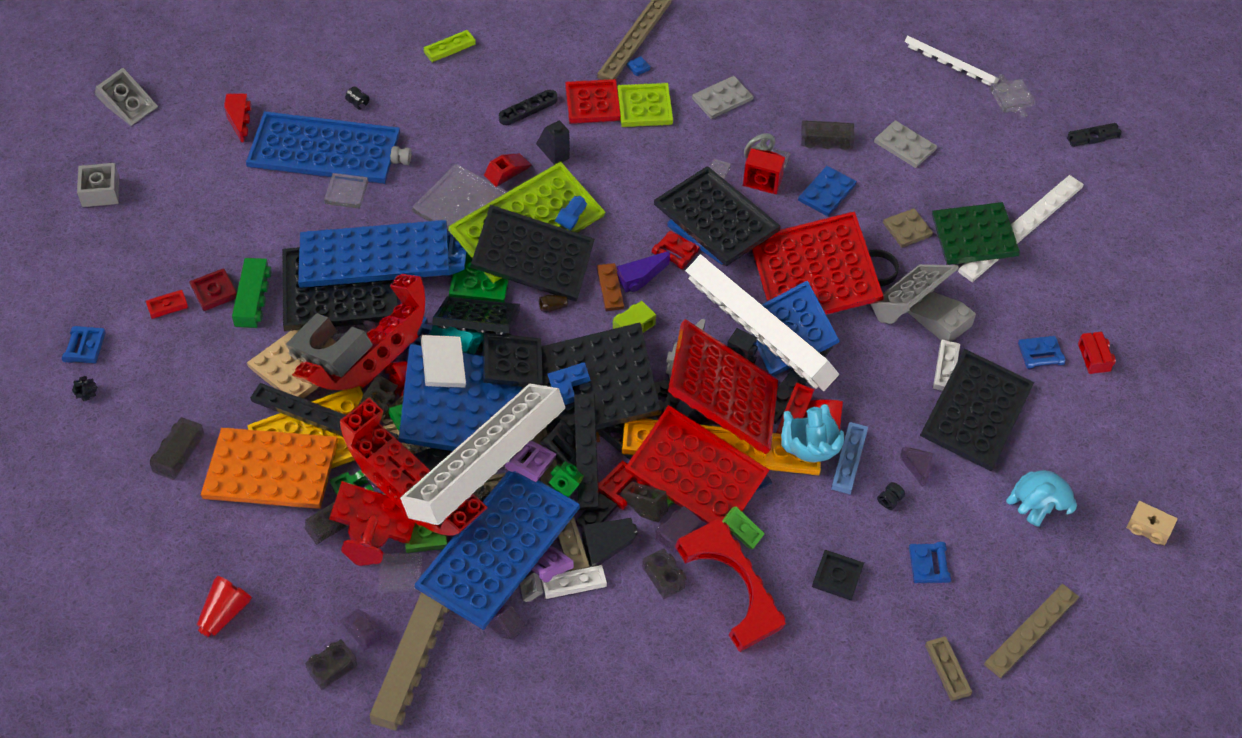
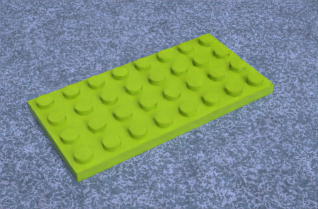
[448,162,606,283]

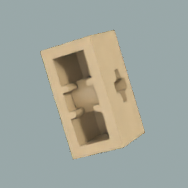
[1126,501,1178,546]

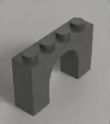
[285,313,373,377]

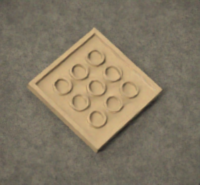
[247,330,336,399]

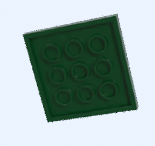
[932,202,1020,265]

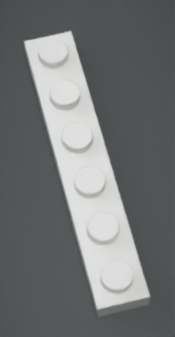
[905,36,999,85]

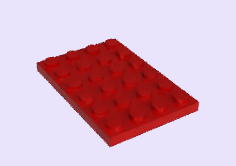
[624,405,769,524]

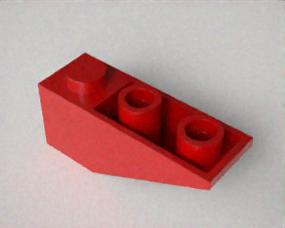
[224,94,252,142]
[484,153,532,187]

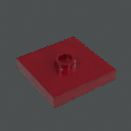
[189,268,237,312]

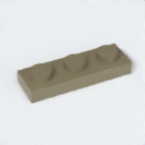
[925,636,972,701]

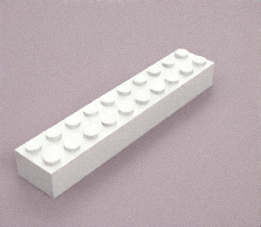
[685,254,839,391]
[400,384,565,525]

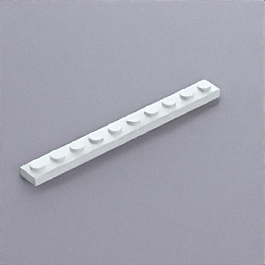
[958,175,1084,282]

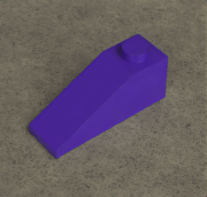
[617,251,670,293]

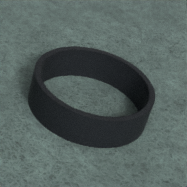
[869,249,899,286]

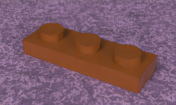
[597,263,624,311]

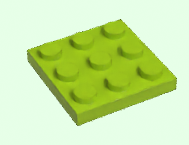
[617,83,673,127]

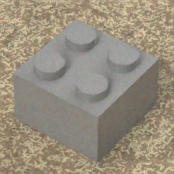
[77,163,120,207]

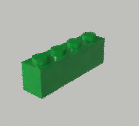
[232,258,272,328]

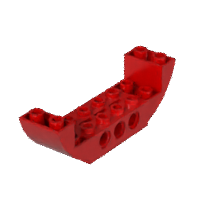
[292,274,426,390]
[340,398,488,536]

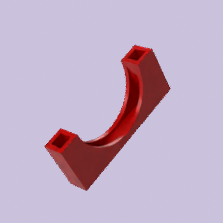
[675,518,786,652]

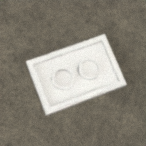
[421,335,466,387]

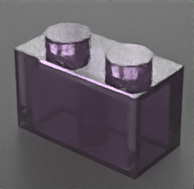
[656,506,702,555]

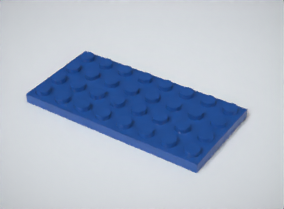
[246,111,400,184]
[298,220,449,288]
[414,471,580,630]

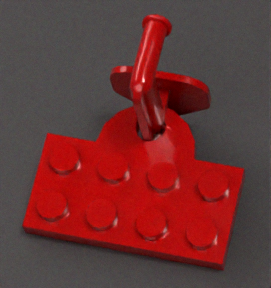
[329,481,415,566]

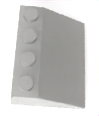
[871,264,959,324]

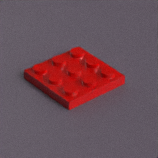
[565,79,621,124]

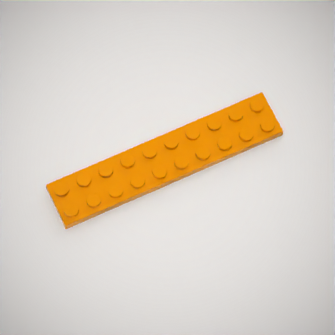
[622,419,821,475]

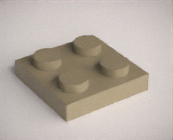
[883,208,933,248]

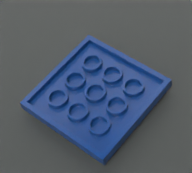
[752,280,840,377]

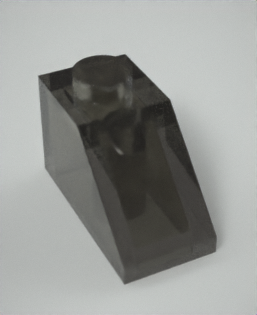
[621,482,668,522]

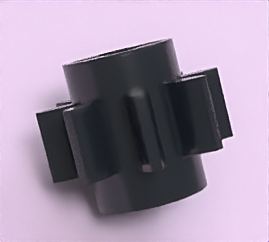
[72,376,98,401]

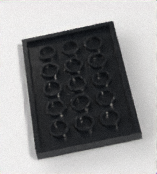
[654,166,781,266]
[470,205,595,302]
[920,348,1034,471]

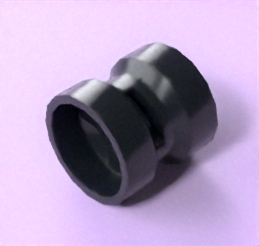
[345,86,370,110]
[877,482,905,510]

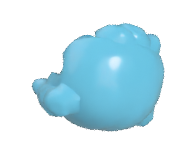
[781,404,844,462]
[1006,470,1077,526]

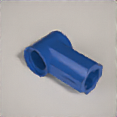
[555,196,587,231]

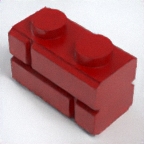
[1078,331,1116,374]

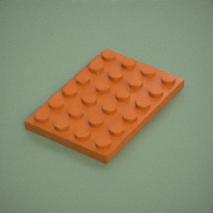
[200,427,338,509]

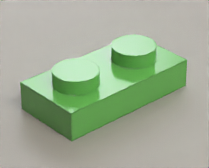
[723,507,765,549]

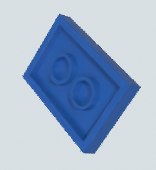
[798,166,857,216]

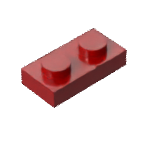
[146,290,188,319]

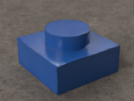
[627,56,650,76]

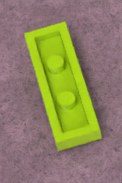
[423,30,476,62]

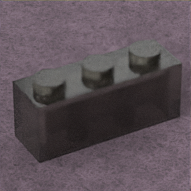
[801,120,855,150]
[149,417,205,480]

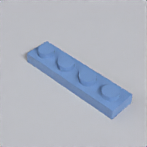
[831,422,868,495]

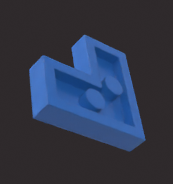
[548,362,591,405]

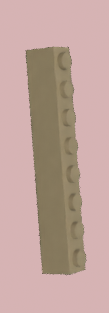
[370,592,450,731]

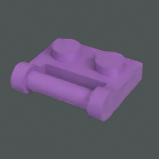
[505,440,556,482]
[532,545,574,582]

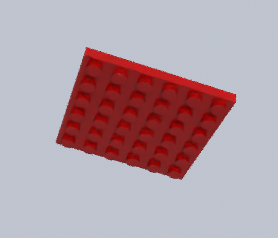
[752,211,884,315]
[668,319,778,454]

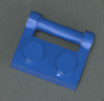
[61,326,106,363]
[1018,336,1065,369]
[909,542,952,583]

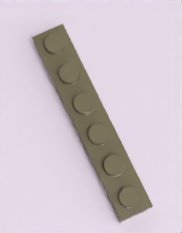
[984,583,1079,679]

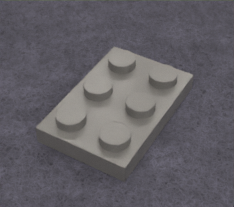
[692,76,753,119]
[874,120,937,168]

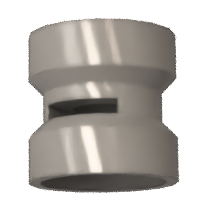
[390,146,412,165]

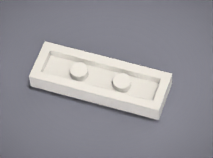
[933,339,960,391]
[541,565,607,599]

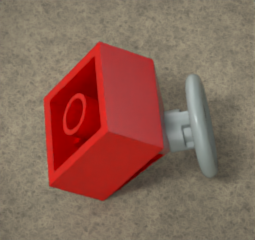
[743,133,785,195]

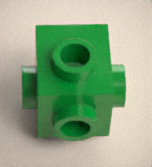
[549,461,584,497]

